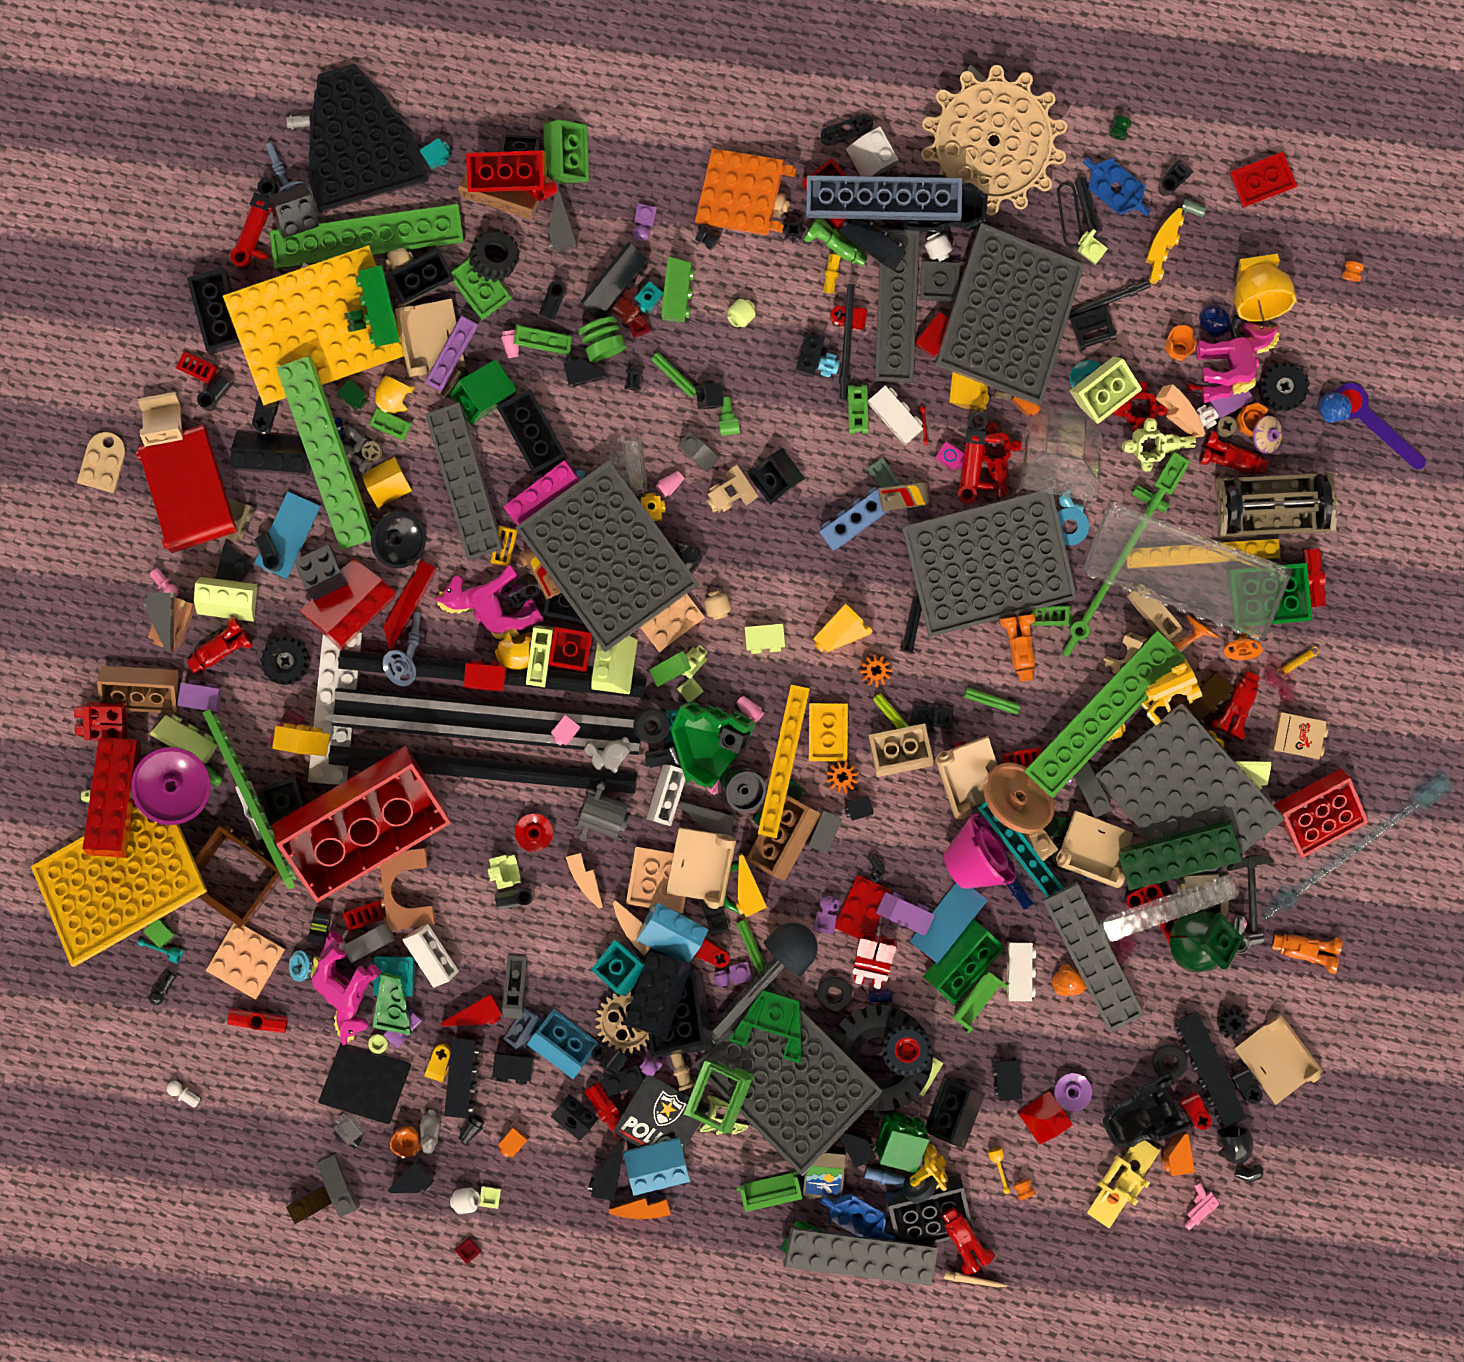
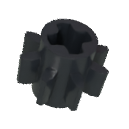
[782,218,805,244]

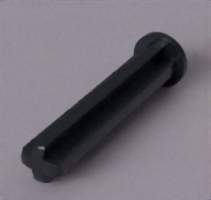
[1075,178,1102,234]
[900,597,922,654]

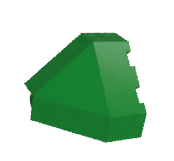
[671,702,756,789]

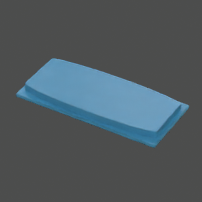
[254,492,321,579]
[910,883,988,964]

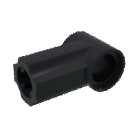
[539,281,567,320]
[197,374,232,412]
[254,533,284,572]
[645,741,681,768]
[495,887,535,910]

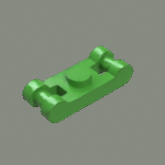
[848,384,868,434]

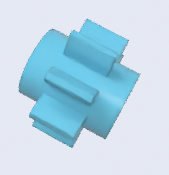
[817,353,840,377]

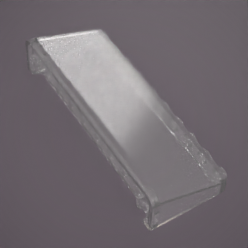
[1082,502,1291,641]

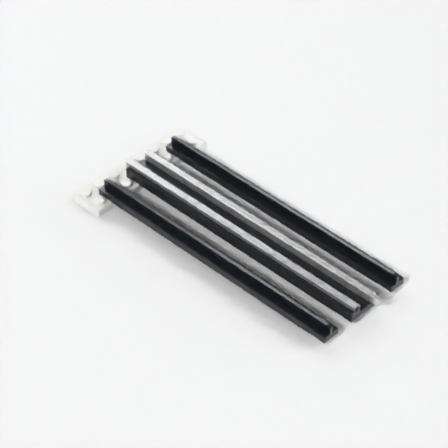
[308,633,649,794]

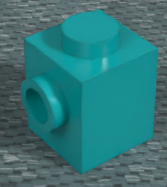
[420,138,451,170]
[634,281,664,314]

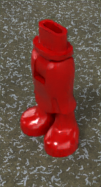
[1199,430,1268,475]
[186,616,254,673]
[1210,671,1260,741]
[941,1207,995,1274]

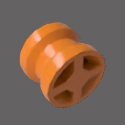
[1342,261,1364,282]
[1012,1178,1036,1200]

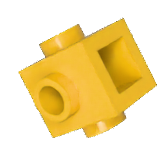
[640,493,666,521]

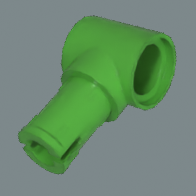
[719,397,740,436]

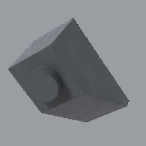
[677,432,719,473]

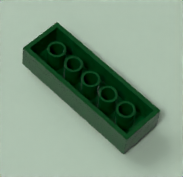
[1118,819,1243,890]

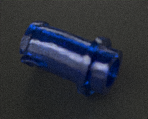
[869,989,892,1004]

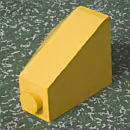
[813,604,873,653]

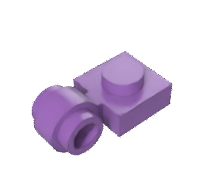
[633,203,657,242]
[814,896,840,934]
[714,961,752,987]
[639,1049,667,1076]

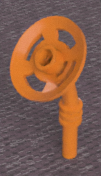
[1171,614,1219,650]
[1224,626,1263,660]

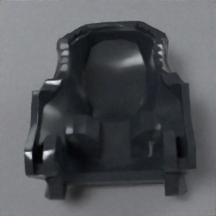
[904,173,988,233]
[1103,1074,1194,1147]

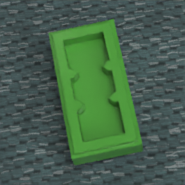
[369,408,412,441]

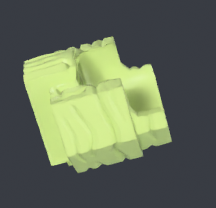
[488,855,521,889]

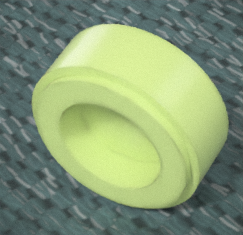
[368,1034,388,1053]

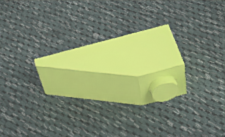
[526,624,554,687]

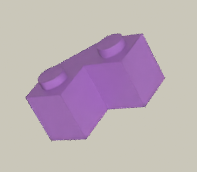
[876,892,935,936]

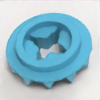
[289,951,312,982]

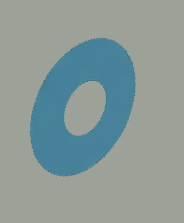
[1058,508,1089,545]

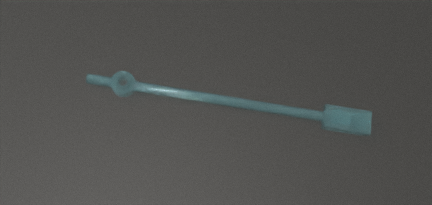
[1261,773,1455,920]

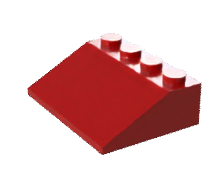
[300,558,396,651]
[1273,768,1369,859]

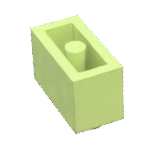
[745,624,785,654]

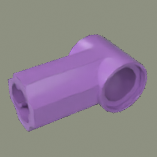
[383,1009,422,1049]

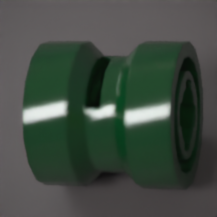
[1108,115,1132,141]
[344,309,367,332]

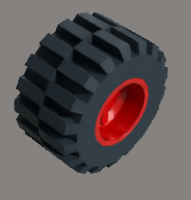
[882,1026,932,1076]

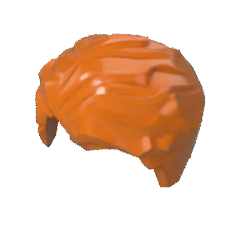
[1165,325,1197,361]
[1051,964,1087,996]
[390,1126,422,1158]

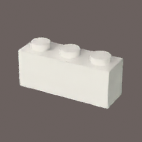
[868,386,923,446]
[646,764,685,826]
[403,924,459,988]
[1007,942,1036,1001]

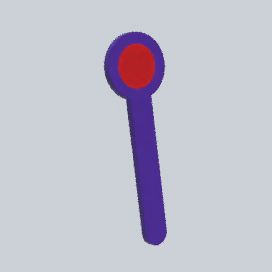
[1335,383,1426,470]

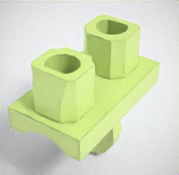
[682,645,708,679]

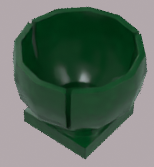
[1169,910,1244,973]

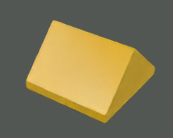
[361,457,412,508]

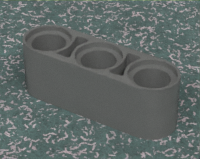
[342,923,395,963]

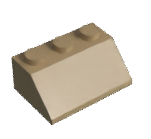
[869,724,933,777]

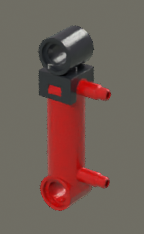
[230,177,279,269]
[958,409,1001,504]

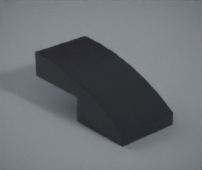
[910,705,953,729]
[701,899,729,936]

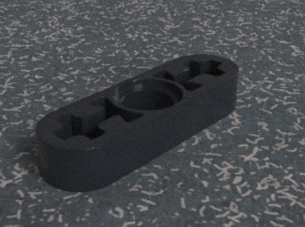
[820,114,873,146]

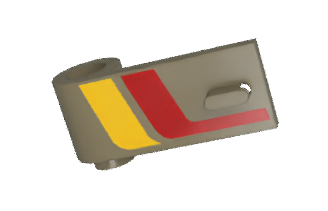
[878,479,931,512]

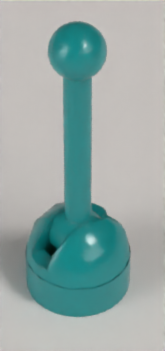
[137,939,183,964]

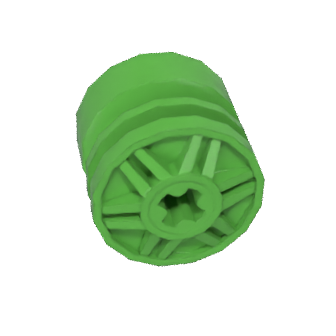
[578,316,627,362]

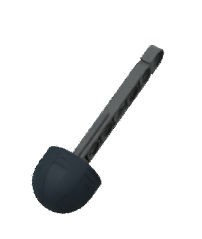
[700,923,818,1054]

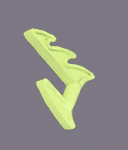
[700,1095,748,1135]

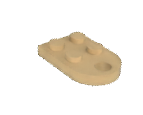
[77,432,126,494]

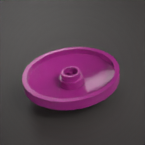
[131,747,210,825]

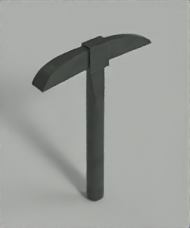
[1226,855,1274,933]

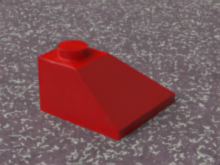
[1017,1091,1073,1145]

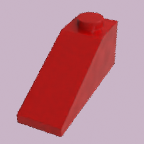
[440,994,503,1027]

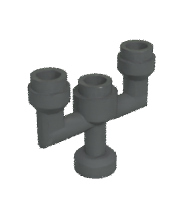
[343,424,373,474]

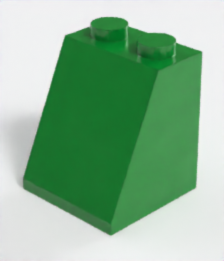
[450,360,517,425]

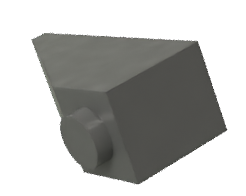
[547,190,577,254]
[144,593,174,653]
[1073,761,1112,818]
[678,801,735,836]
[502,955,527,1019]
[317,1154,360,1218]

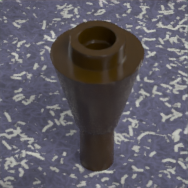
[440,366,470,398]

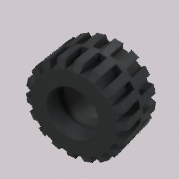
[469,229,520,282]

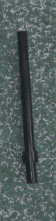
[1068,280,1151,320]
[839,284,855,400]

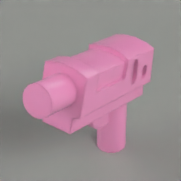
[1184,1182,1220,1230]

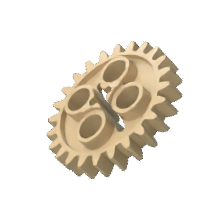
[595,991,649,1054]

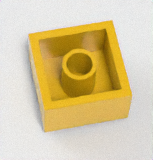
[272,723,330,756]

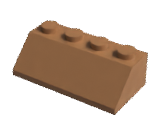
[458,172,540,220]
[97,666,180,714]
[746,795,821,881]

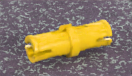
[823,254,841,294]

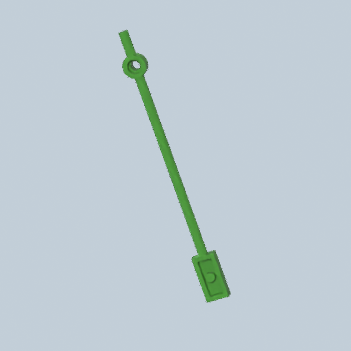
[1062,452,1190,657]

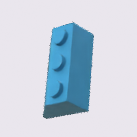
[636,903,708,964]
[527,1009,600,1079]
[623,1137,690,1196]

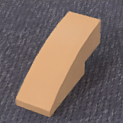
[1156,384,1205,438]
[566,853,603,908]
[613,900,650,955]

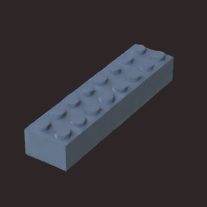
[806,176,962,221]

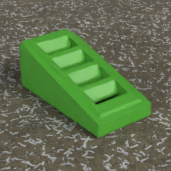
[1031,606,1072,626]

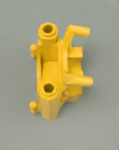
[1141,659,1202,725]

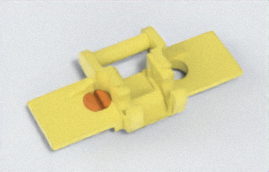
[1087,1141,1160,1228]

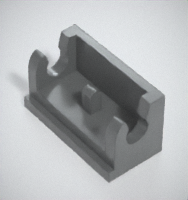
[805,809,842,854]

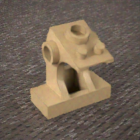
[706,465,758,513]
[1103,632,1148,674]

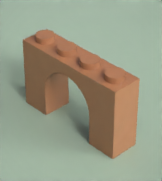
[148,597,195,650]
[377,848,436,931]

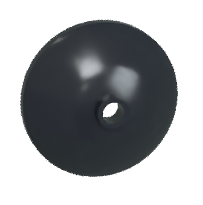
[371,511,426,568]

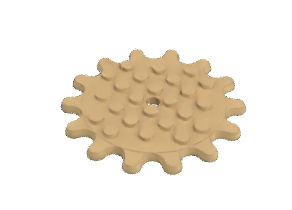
[921,65,1067,216]

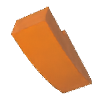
[609,1196,671,1219]

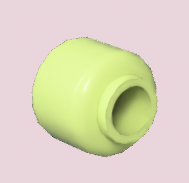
[727,299,756,327]

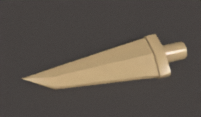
[943,1271,1008,1287]

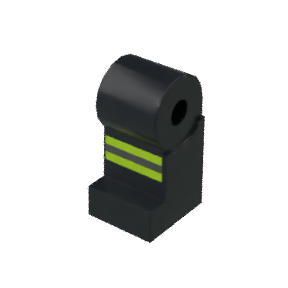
[307,906,332,945]

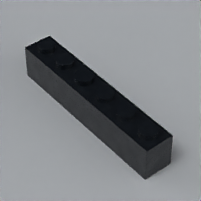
[1173,1011,1247,1128]

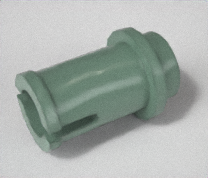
[1181,198,1207,218]

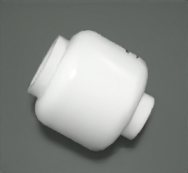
[925,232,953,262]
[450,1188,480,1214]

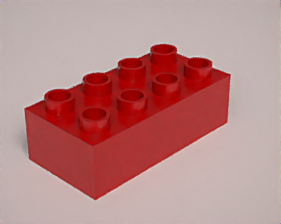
[272,746,451,903]

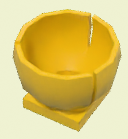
[1233,254,1296,321]

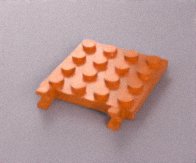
[695,148,797,236]

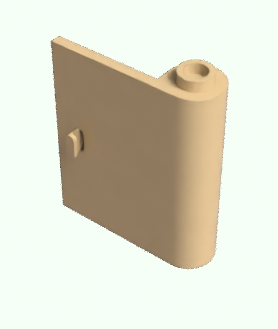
[395,299,466,377]
[935,736,998,819]
[1056,811,1133,888]
[666,827,736,909]
[1234,1014,1323,1105]

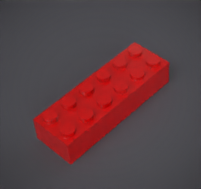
[82,738,142,858]

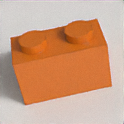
[1161,1131,1195,1176]

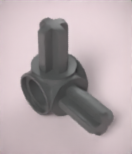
[1233,915,1265,954]

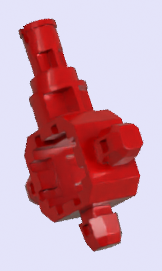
[1111,381,1167,433]
[982,422,1022,497]

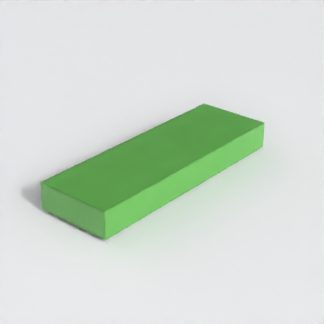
[513,325,572,355]
[649,651,691,687]

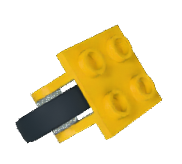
[902,1142,948,1203]

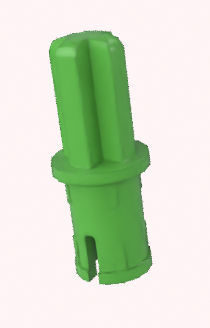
[1132,485,1170,513]

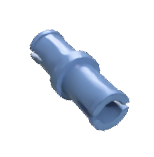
[864,1166,904,1188]

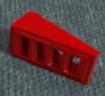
[176,351,219,385]
[1001,747,1041,767]
[342,900,386,931]

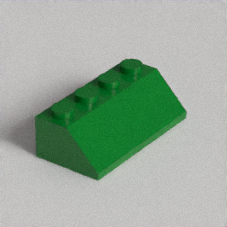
[355,265,400,347]
[923,920,1005,1005]

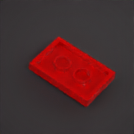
[1229,152,1297,208]
[835,875,892,939]

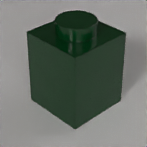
[337,379,368,411]

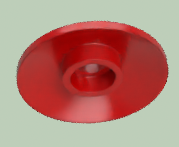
[515,814,553,852]

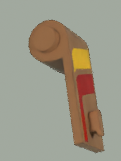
[519,548,562,600]

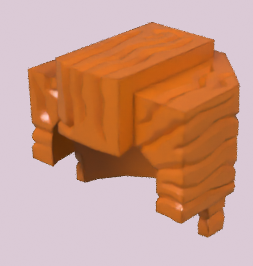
[1236,402,1268,437]

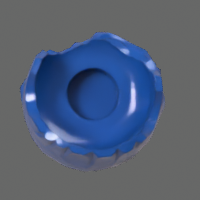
[1317,392,1352,423]

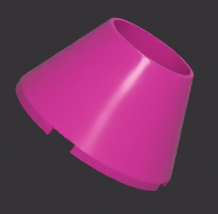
[943,814,1016,889]

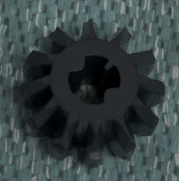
[1217,1007,1250,1040]

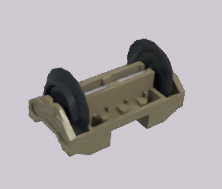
[1215,473,1337,537]

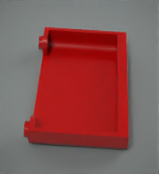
[135,424,237,553]

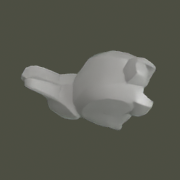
[584,737,631,773]
[420,1110,441,1154]

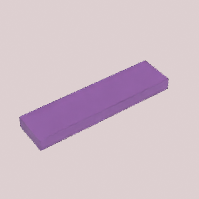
[425,315,479,392]

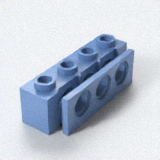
[819,487,889,552]

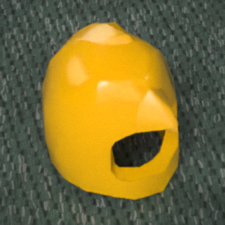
[375,375,415,413]
[495,633,532,670]

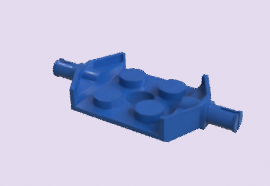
[1082,156,1152,217]
[819,1193,895,1240]

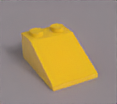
[736,853,767,917]

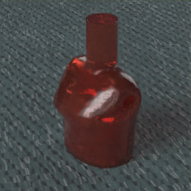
[612,295,647,327]

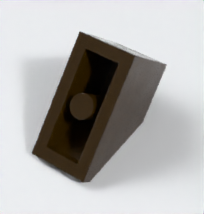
[286,1186,332,1224]

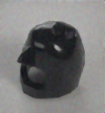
[673,542,702,574]
[1216,1127,1253,1164]

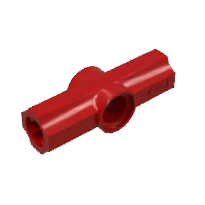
[1303,549,1326,608]
[227,1008,288,1034]
[585,1082,622,1140]

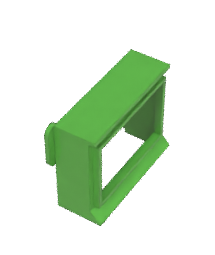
[952,971,1010,1034]
[683,1060,753,1134]
[736,1170,802,1212]

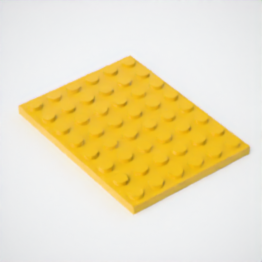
[223,245,404,406]
[31,806,207,967]

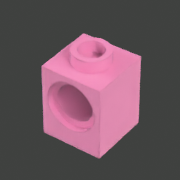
[551,715,581,746]

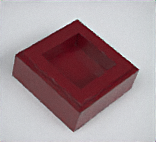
[626,313,651,339]
[454,1237,482,1264]

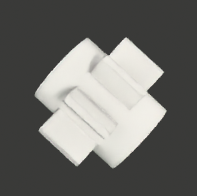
[1196,405,1218,429]

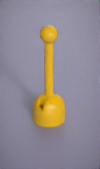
[987,1147,1010,1194]

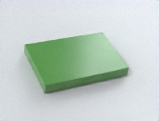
[451,258,512,321]

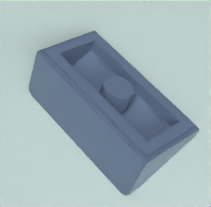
[503,1007,543,1052]

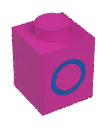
[934,441,964,471]

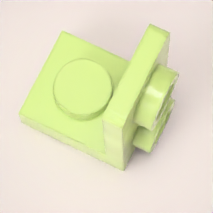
[1078,229,1108,265]

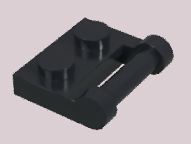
[1069,306,1117,351]

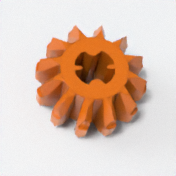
[859,654,892,687]
[826,761,858,793]

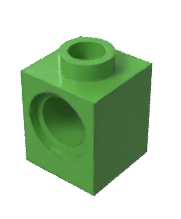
[143,918,176,948]

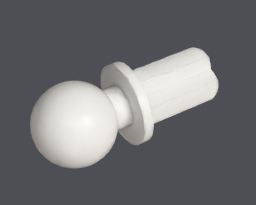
[167,1081,200,1107]

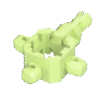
[1122,418,1196,472]

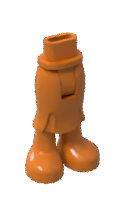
[999,614,1036,682]
[1272,934,1343,974]

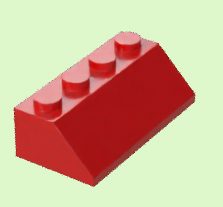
[466,150,547,192]

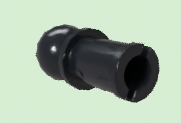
[148,970,177,1006]

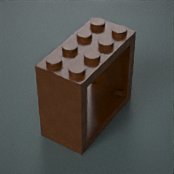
[194,825,282,928]

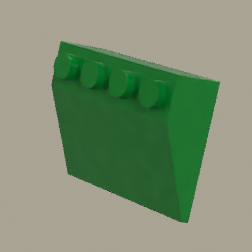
[1226,563,1313,628]

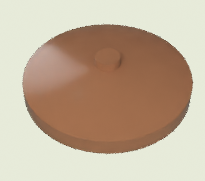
[983,763,1055,834]

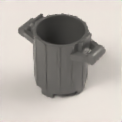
[575,781,633,841]

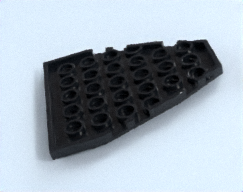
[308,64,429,213]

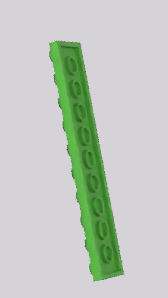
[269,204,464,270]
[276,355,372,550]
[1024,631,1186,798]
[203,709,296,890]

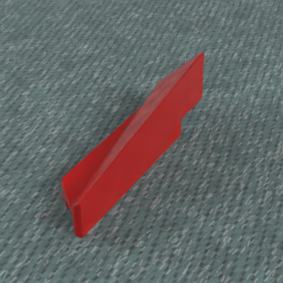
[383,560,438,650]

